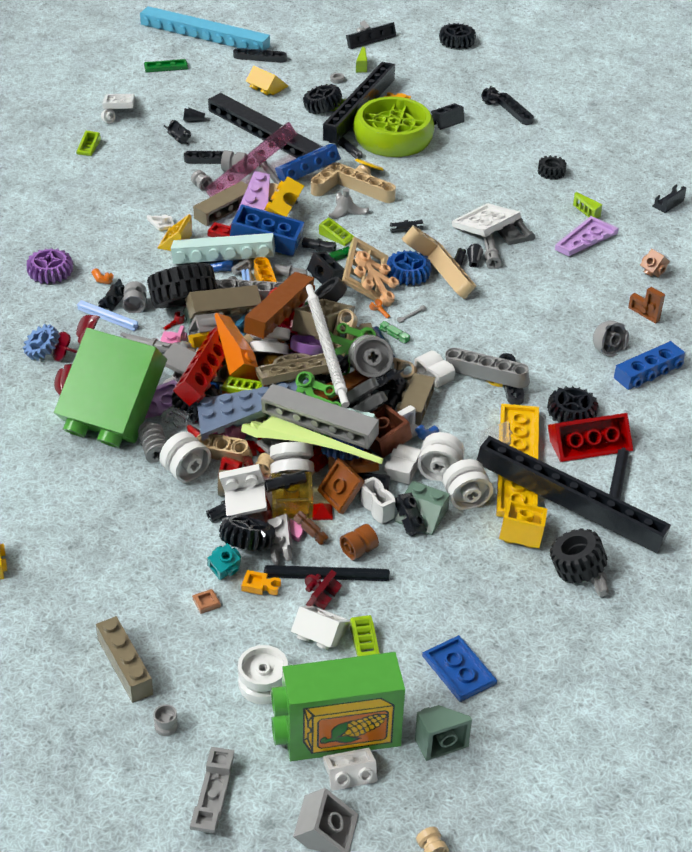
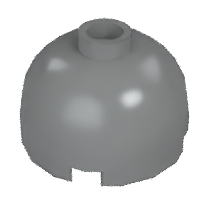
[593,320,629,357]

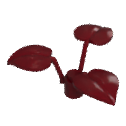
[52,315,100,395]

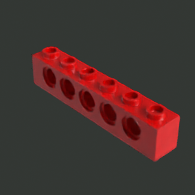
[173,326,226,406]

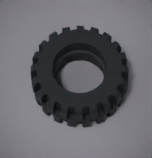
[147,263,218,308]

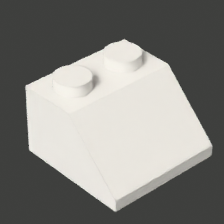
[291,606,350,650]

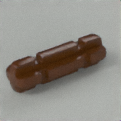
[293,511,329,545]

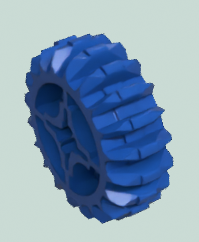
[387,250,432,286]

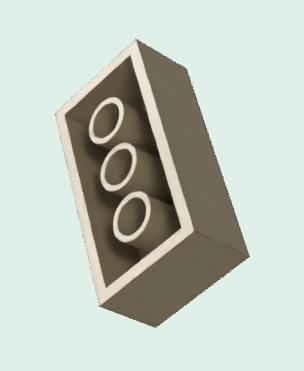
[292,299,355,340]

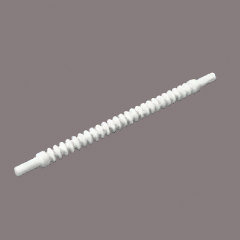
[306,284,349,408]

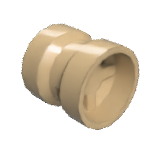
[416,826,449,852]

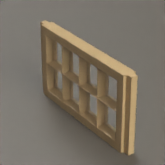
[342,236,389,301]

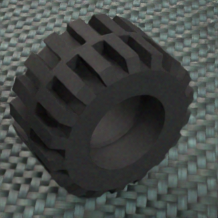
[550,528,608,584]

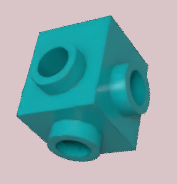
[207,543,241,580]

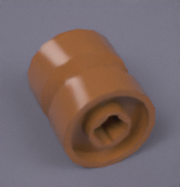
[340,524,379,560]

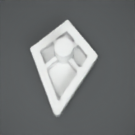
[147,215,174,231]

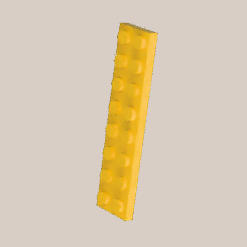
[496,404,539,517]

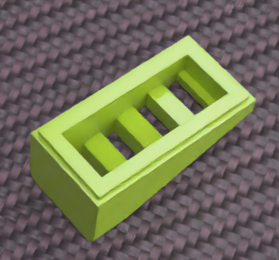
[356,47,367,73]
[76,130,101,156]
[573,192,603,219]
[319,218,354,246]
[221,376,264,393]
[350,615,379,657]

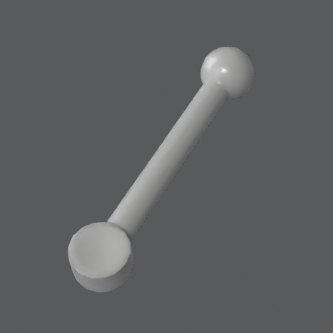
[397,305,426,323]

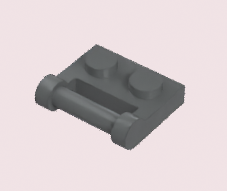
[498,218,535,245]

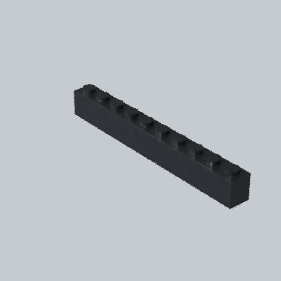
[323,62,395,143]
[208,93,323,158]
[477,436,671,553]

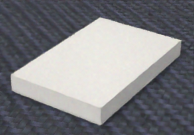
[102,94,135,109]

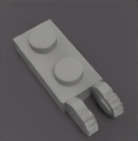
[268,514,293,565]

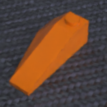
[214,313,260,381]

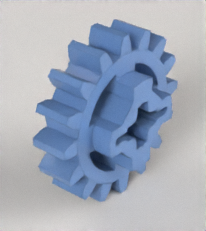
[23,324,60,361]

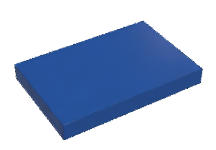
[422,635,497,702]

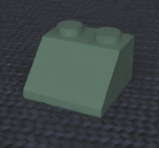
[395,481,450,535]
[415,705,472,761]

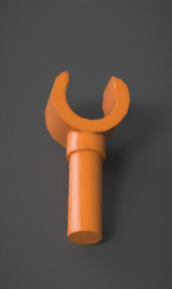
[369,299,390,318]

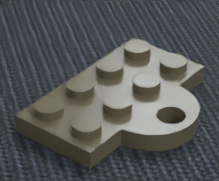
[255,353,330,387]

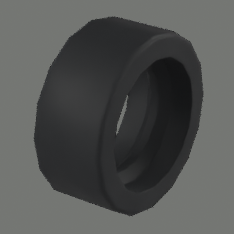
[315,277,347,302]

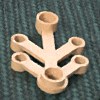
[354,251,399,307]

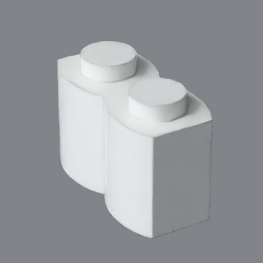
[414,350,455,388]
[384,444,421,484]
[360,477,395,524]

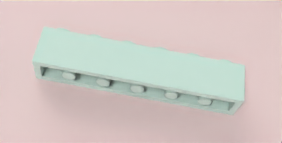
[171,233,275,264]

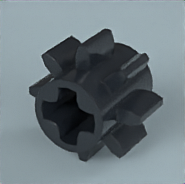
[481,86,499,105]

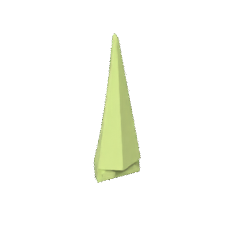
[241,416,383,464]

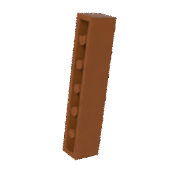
[244,272,315,339]

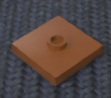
[317,458,365,514]

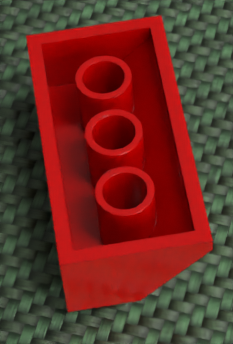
[548,413,633,462]

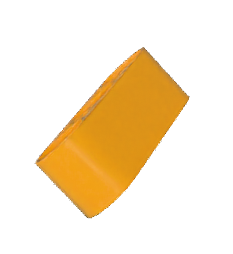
[254,257,276,282]

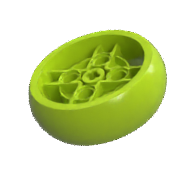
[353,97,434,157]

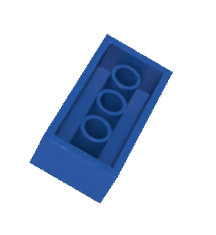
[230,204,305,257]

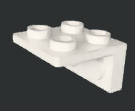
[219,464,267,516]

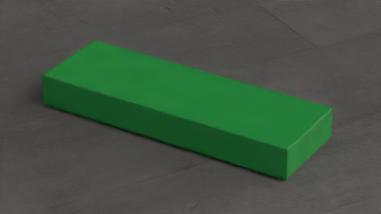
[144,59,188,73]

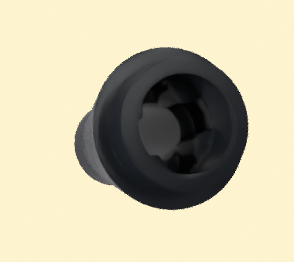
[183,107,205,122]
[467,243,483,268]

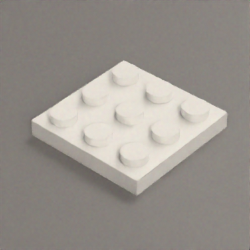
[452,203,521,237]

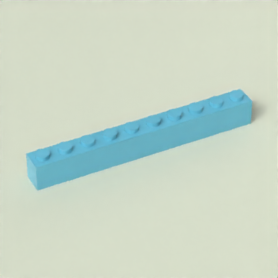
[140,6,270,50]

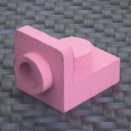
[160,325,187,344]

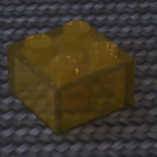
[271,472,313,519]

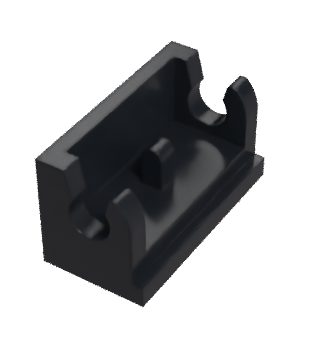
[431,103,464,130]
[652,184,687,213]

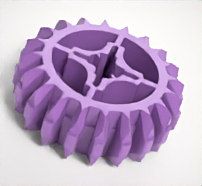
[26,248,73,285]

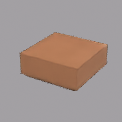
[192,589,221,614]

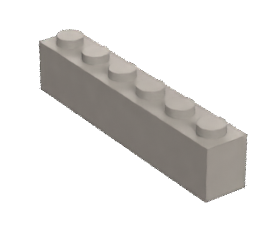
[261,383,379,449]

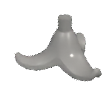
[328,188,369,219]

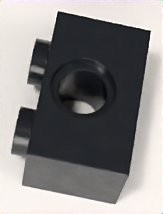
[306,251,344,284]

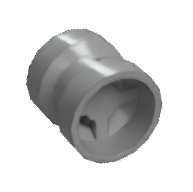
[191,170,213,191]
[153,704,178,736]

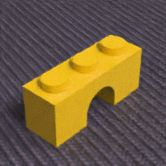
[264,176,304,217]

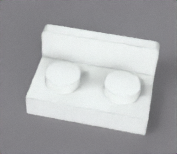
[323,748,378,791]

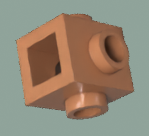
[640,248,670,277]

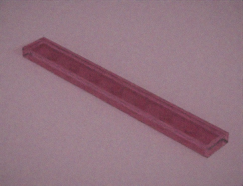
[204,122,297,197]

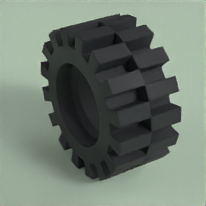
[538,155,567,180]

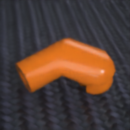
[91,268,114,284]

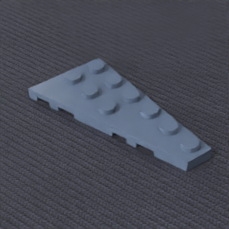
[197,379,309,441]

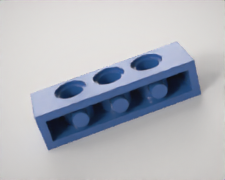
[275,144,341,182]
[614,341,686,390]

